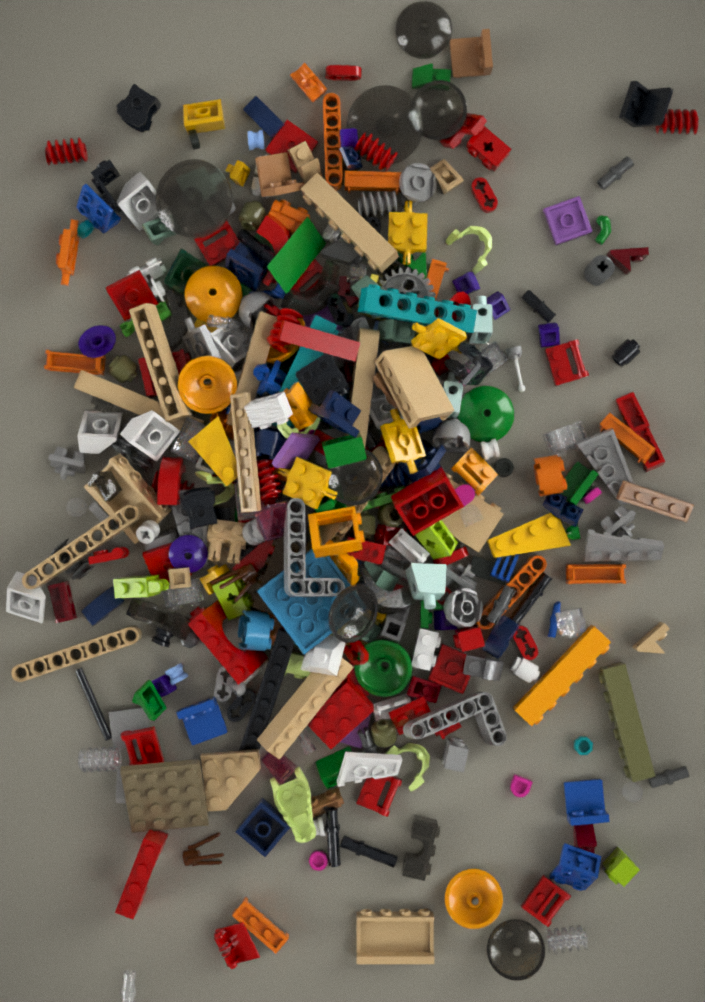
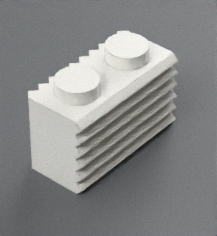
[244,391,293,429]

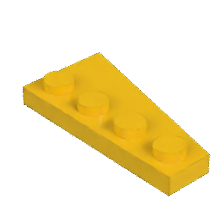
[487,512,571,558]

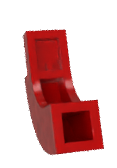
[256,214,291,286]
[157,457,186,505]

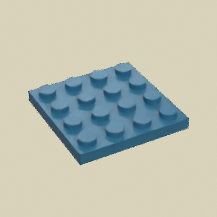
[257,549,366,655]

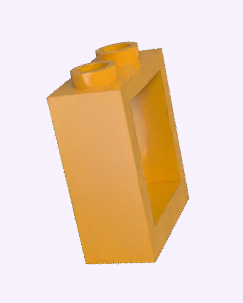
[308,506,365,558]

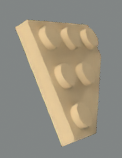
[200,749,261,811]

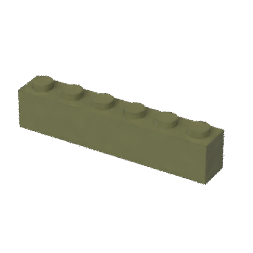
[598,662,656,782]

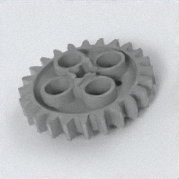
[379,267,436,324]

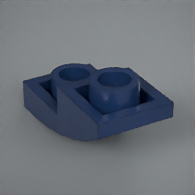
[243,96,285,138]
[339,146,363,171]
[543,493,584,527]
[81,586,124,627]
[483,615,519,660]

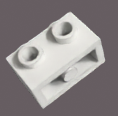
[411,627,441,671]

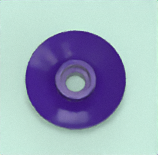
[78,325,116,358]
[169,535,208,573]

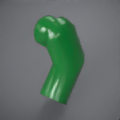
[595,215,612,245]

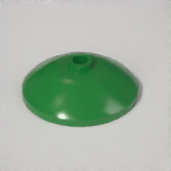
[457,386,514,443]
[354,639,412,697]

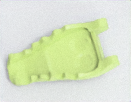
[270,766,316,843]

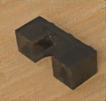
[401,815,440,881]

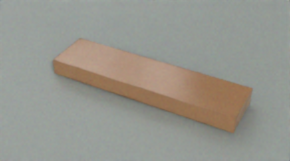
[616,480,694,523]

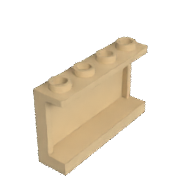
[375,346,455,429]
[84,454,171,544]
[442,471,504,553]
[357,909,434,964]

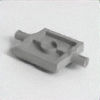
[182,317,221,360]

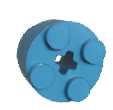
[238,610,274,651]

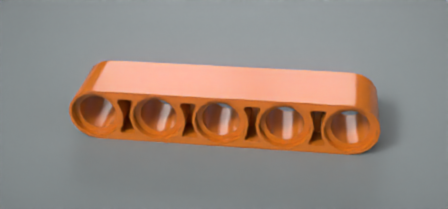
[323,93,343,191]
[476,555,547,629]

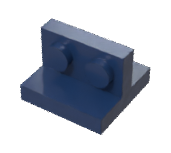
[224,243,269,292]
[308,390,361,438]
[398,440,447,483]

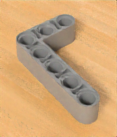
[284,498,345,597]
[403,692,507,746]

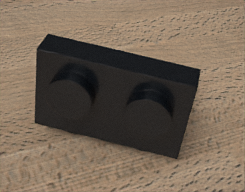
[619,81,673,127]
[91,159,122,212]
[296,354,351,406]

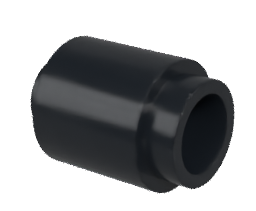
[611,339,640,367]

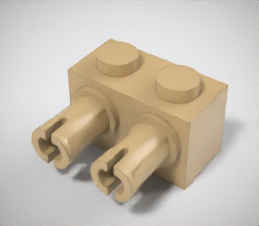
[207,519,247,564]

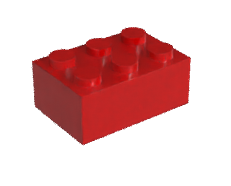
[391,467,464,536]
[308,678,374,750]

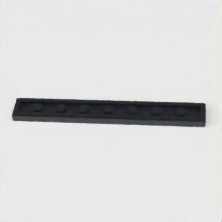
[239,628,295,751]

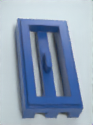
[490,554,520,583]

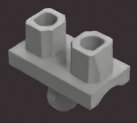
[48,447,86,480]
[601,505,636,538]
[446,564,477,591]

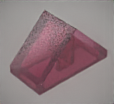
[255,501,287,542]
[261,752,296,785]

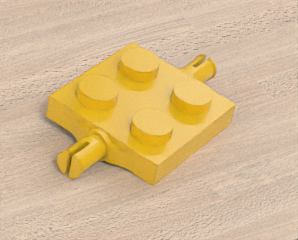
[388,201,428,265]
[411,318,467,360]
[380,408,426,474]
[278,457,337,509]

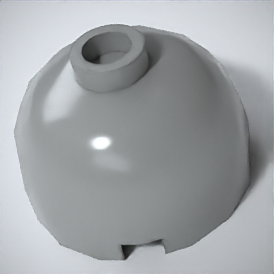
[239,291,276,331]
[431,418,470,453]
[443,588,483,627]

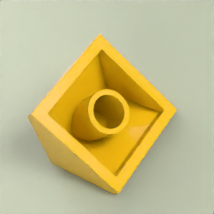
[183,99,225,135]

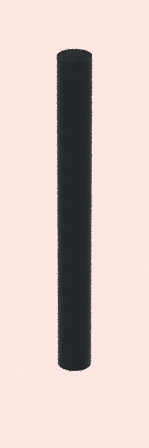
[75,668,112,741]

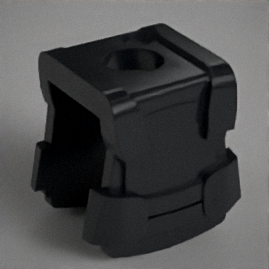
[116,84,161,133]
[444,343,493,385]
[180,487,218,530]

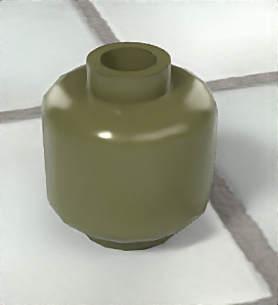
[238,201,266,231]
[108,355,138,383]
[377,502,403,527]
[351,511,375,539]
[371,719,397,748]

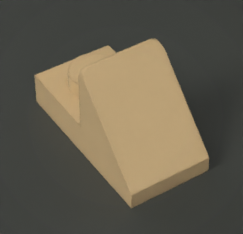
[287,141,322,184]
[430,159,464,195]
[632,622,670,654]

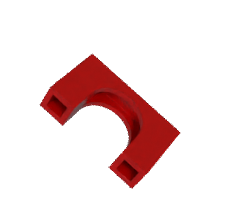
[188,600,268,685]
[115,829,169,920]

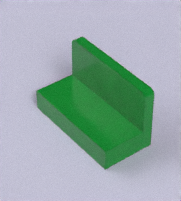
[321,432,367,469]
[559,462,599,505]
[315,746,352,789]

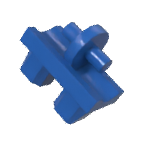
[253,360,286,395]

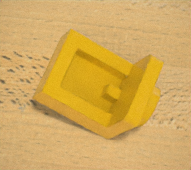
[200,564,229,595]

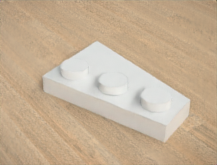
[337,752,402,787]

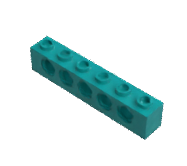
[358,284,477,334]

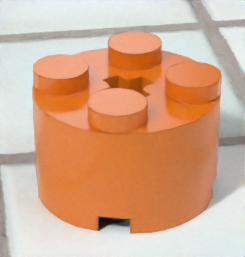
[533,455,567,496]

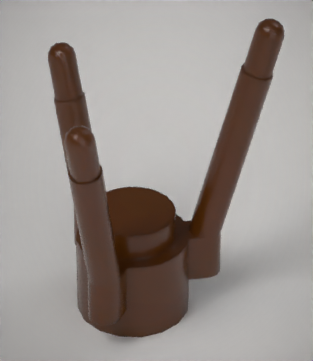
[210,563,259,602]
[183,833,224,866]

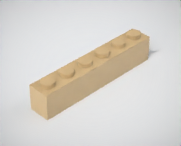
[301,173,399,273]
[129,303,192,422]
[257,658,353,759]

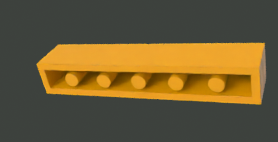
[512,625,611,726]

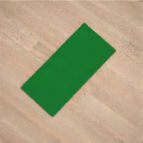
[267,217,326,294]

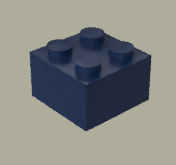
[236,797,290,857]

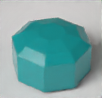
[77,219,95,239]
[574,736,593,755]

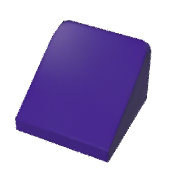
[340,128,358,148]
[452,272,480,295]
[487,291,511,320]
[538,322,560,348]
[434,610,458,630]
[151,674,177,698]

